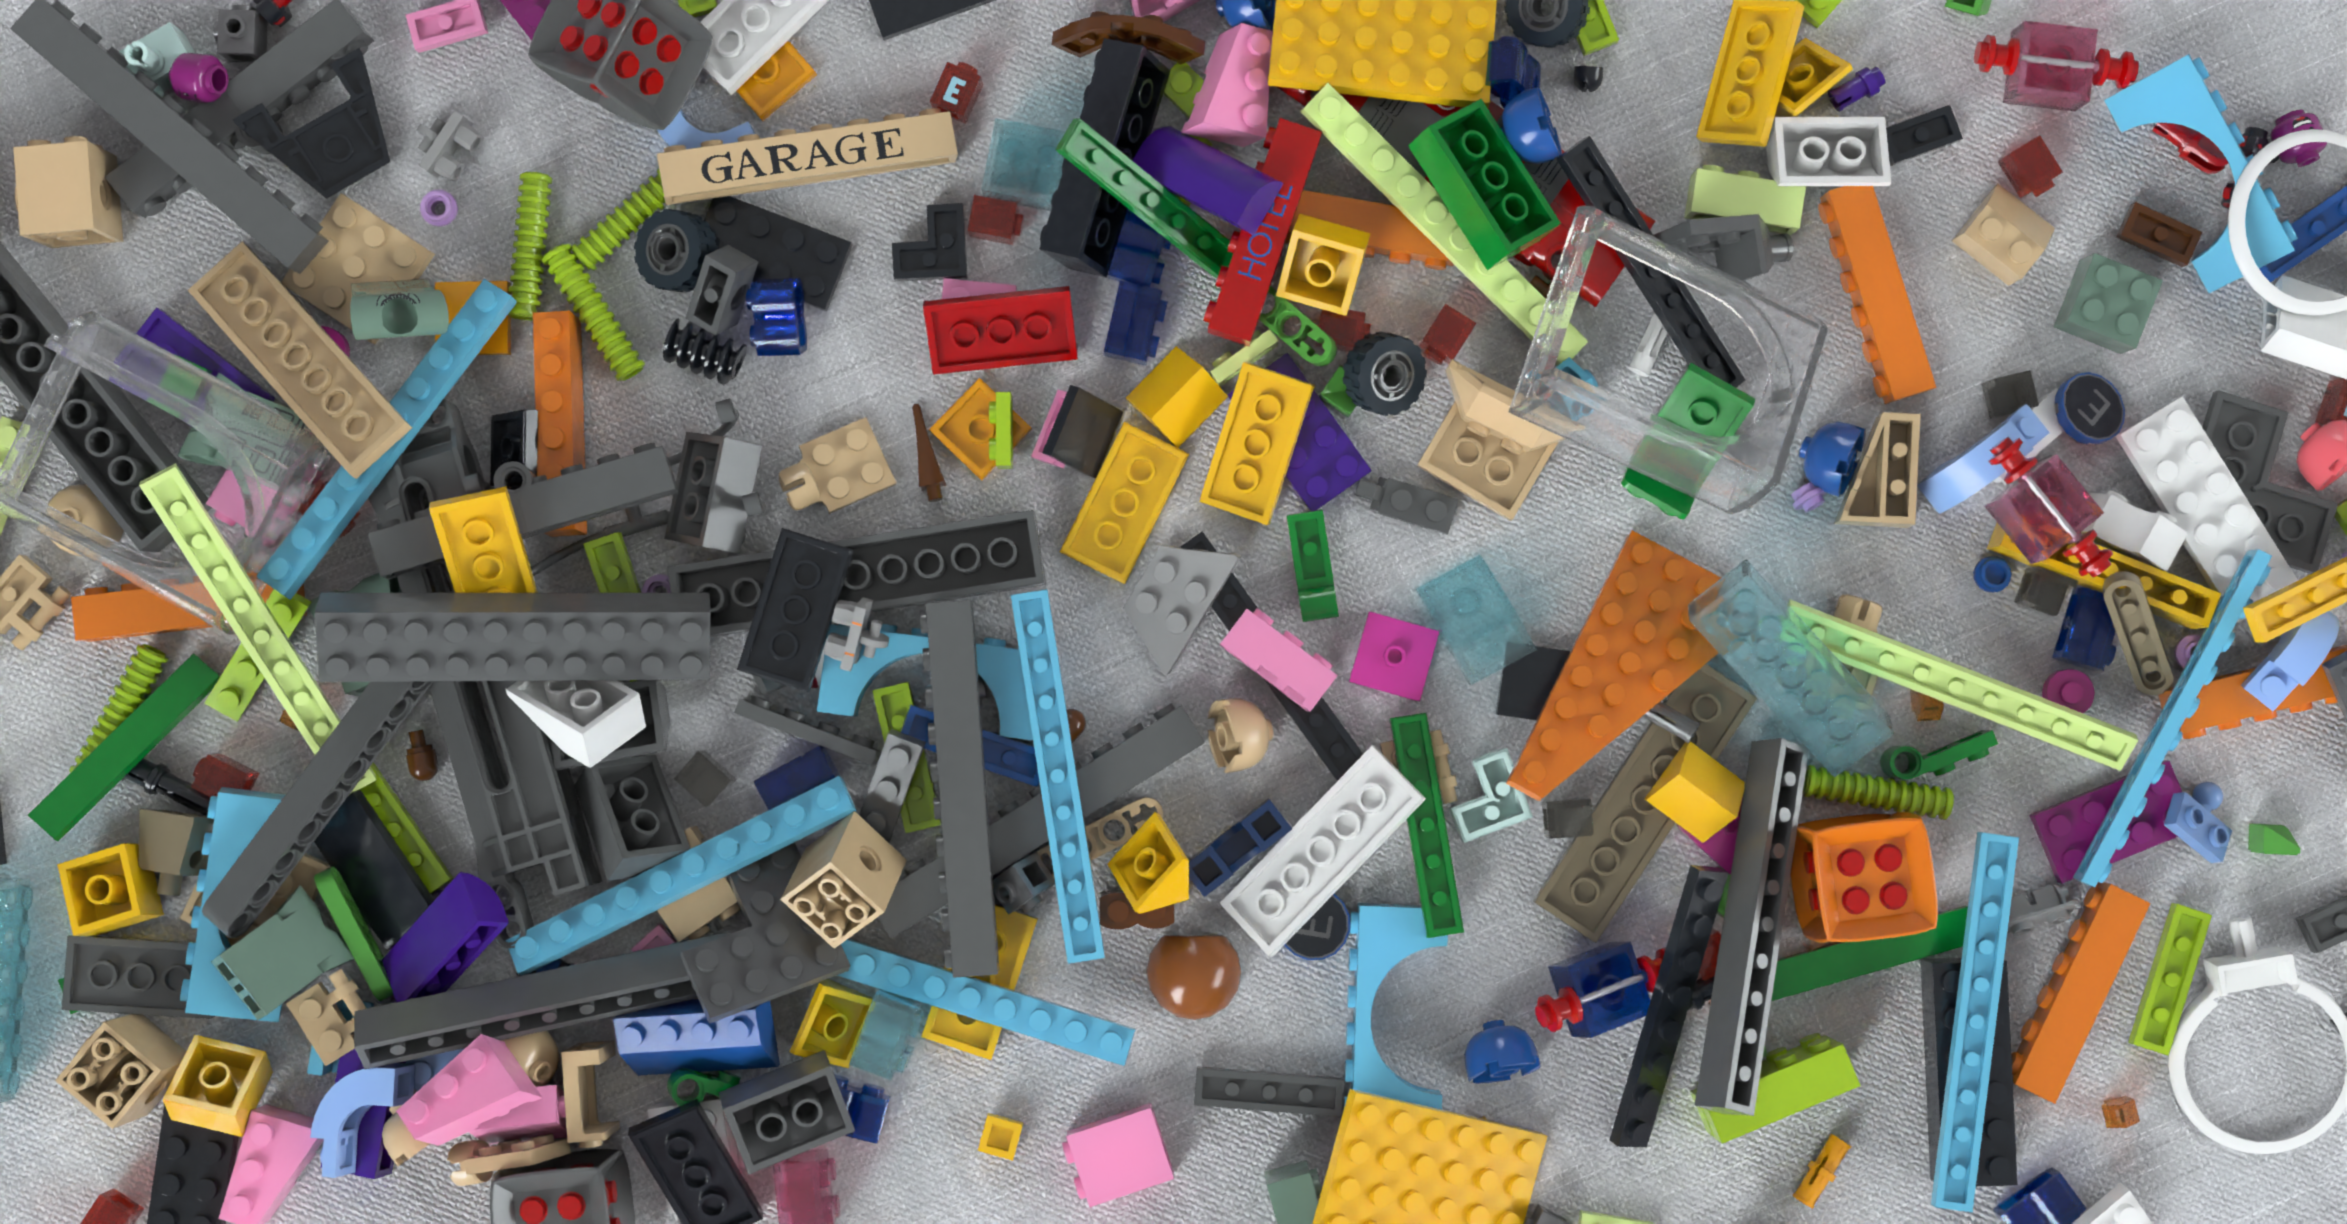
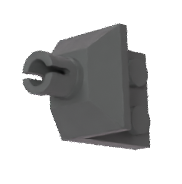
[1653,214,1794,288]

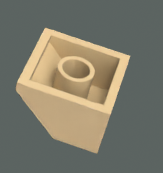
[1952,184,2055,286]

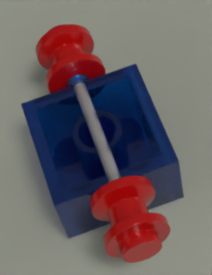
[1535,941,1666,1038]

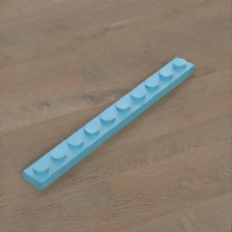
[256,279,517,600]
[2073,549,2272,887]
[1011,589,1105,964]
[505,776,857,975]
[1931,832,2019,1213]
[837,938,1136,1066]

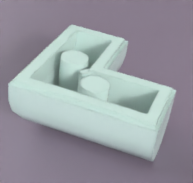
[1450,748,1533,843]

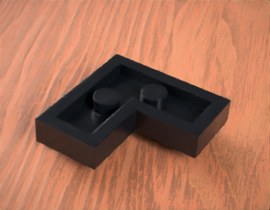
[892,203,968,282]

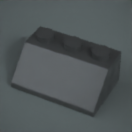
[664,432,762,554]
[551,680,670,771]
[574,755,691,881]
[718,1050,855,1174]

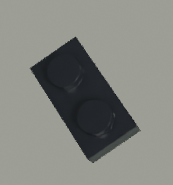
[1886,105,1963,166]

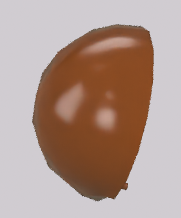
[1146,935,1241,1020]

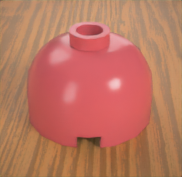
[2296,420,2347,492]

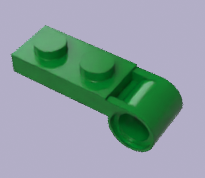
[1287,509,1339,622]
[1880,730,1999,780]
[667,1068,741,1106]

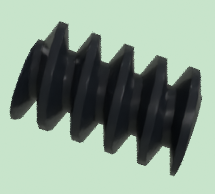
[663,318,747,385]

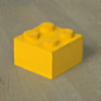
[1276,214,1371,316]
[57,843,164,936]
[163,1035,273,1137]

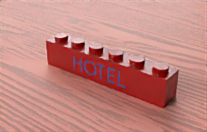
[1203,118,1322,347]

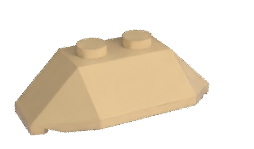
[1445,359,1585,454]

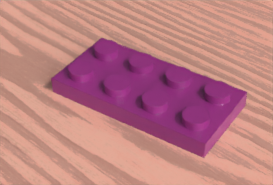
[2029,760,2182,884]

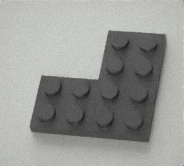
[2202,390,2338,574]
[681,842,851,1024]

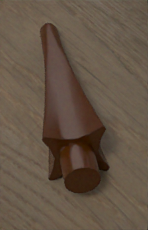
[912,404,947,502]

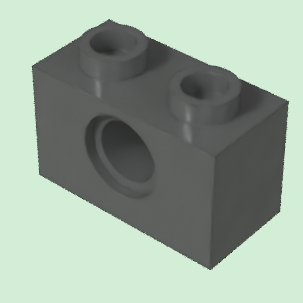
[685,245,758,336]

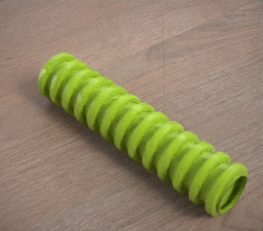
[571,169,665,271]
[508,172,553,321]
[542,244,645,381]
[69,644,169,772]
[1803,765,1954,820]

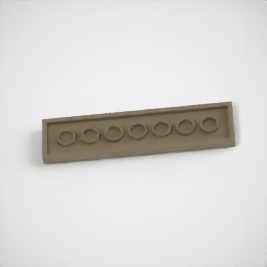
[1533,664,1757,943]

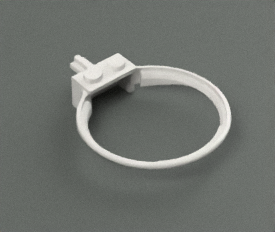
[2228,129,2347,316]
[2168,917,2347,1154]

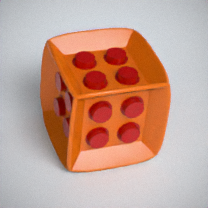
[1790,812,1938,943]

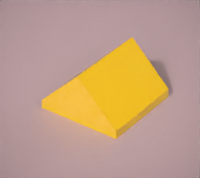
[1775,38,1853,117]
[1126,346,1228,448]
[1644,741,1745,843]
[1107,812,1189,914]
[789,979,877,1068]

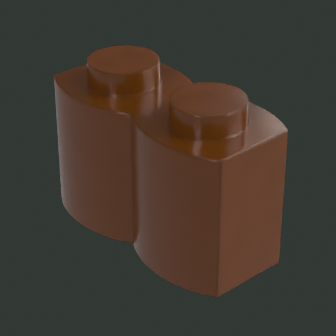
[1100,890,1174,929]

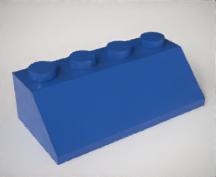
[613,999,780,1076]

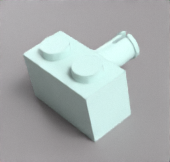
[119,22,195,97]

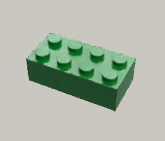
[1408,99,1561,271]

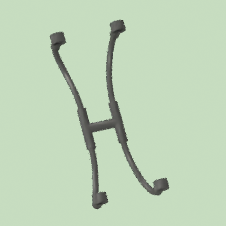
[463,398,766,576]

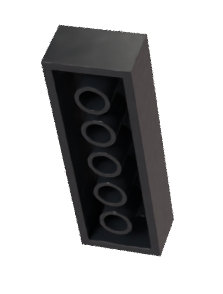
[1039,38,1170,278]
[1920,958,2018,1187]

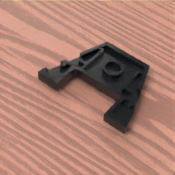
[232,48,391,199]

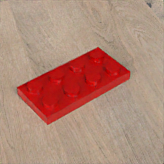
[923,286,1078,375]

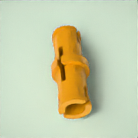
[1792,1133,1852,1209]

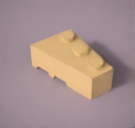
[1834,412,1921,528]

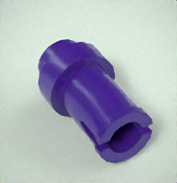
[1828,67,1886,112]

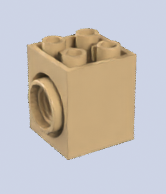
[13,136,123,248]
[780,811,907,949]
[55,1014,186,1129]

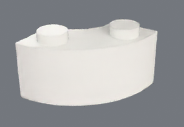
[2072,491,2188,571]

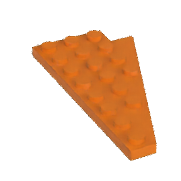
[1506,530,1745,801]

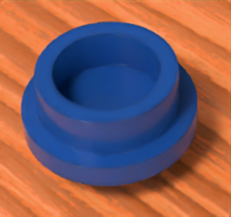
[1973,556,2012,593]

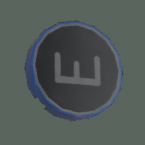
[2055,372,2125,445]
[1284,894,1350,960]

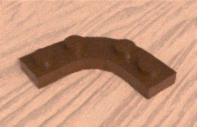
[1051,11,1206,64]

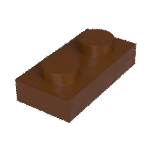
[2116,202,2202,267]

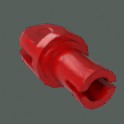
[2152,123,2228,174]

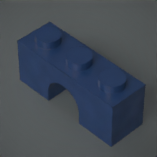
[1189,798,1292,897]

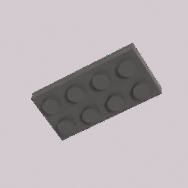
[61,935,215,1019]

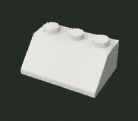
[1766,117,1891,186]

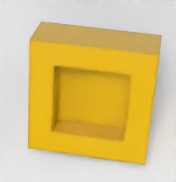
[977,1113,1024,1161]

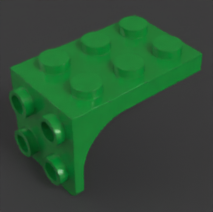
[1621,363,1756,519]

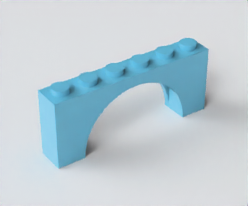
[2104,54,2298,293]
[817,624,1033,740]
[180,787,285,1022]
[1343,903,1448,1111]

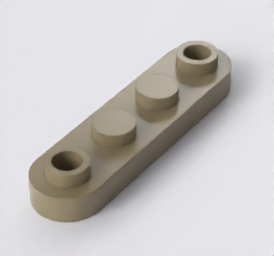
[2103,571,2174,695]

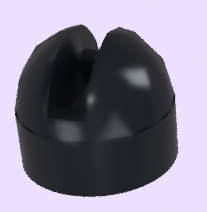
[1574,66,1604,92]

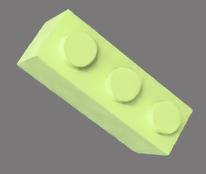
[1684,165,1806,235]

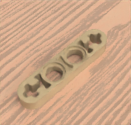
[1037,797,1163,879]

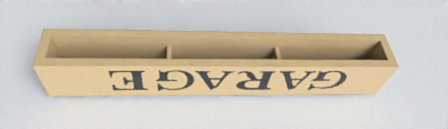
[657,108,958,205]

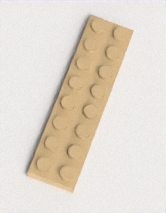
[188,241,412,479]

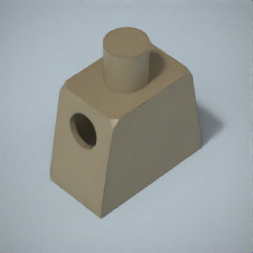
[138,809,214,896]

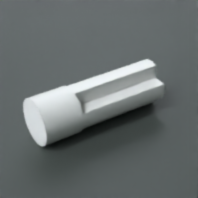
[1628,312,1668,377]

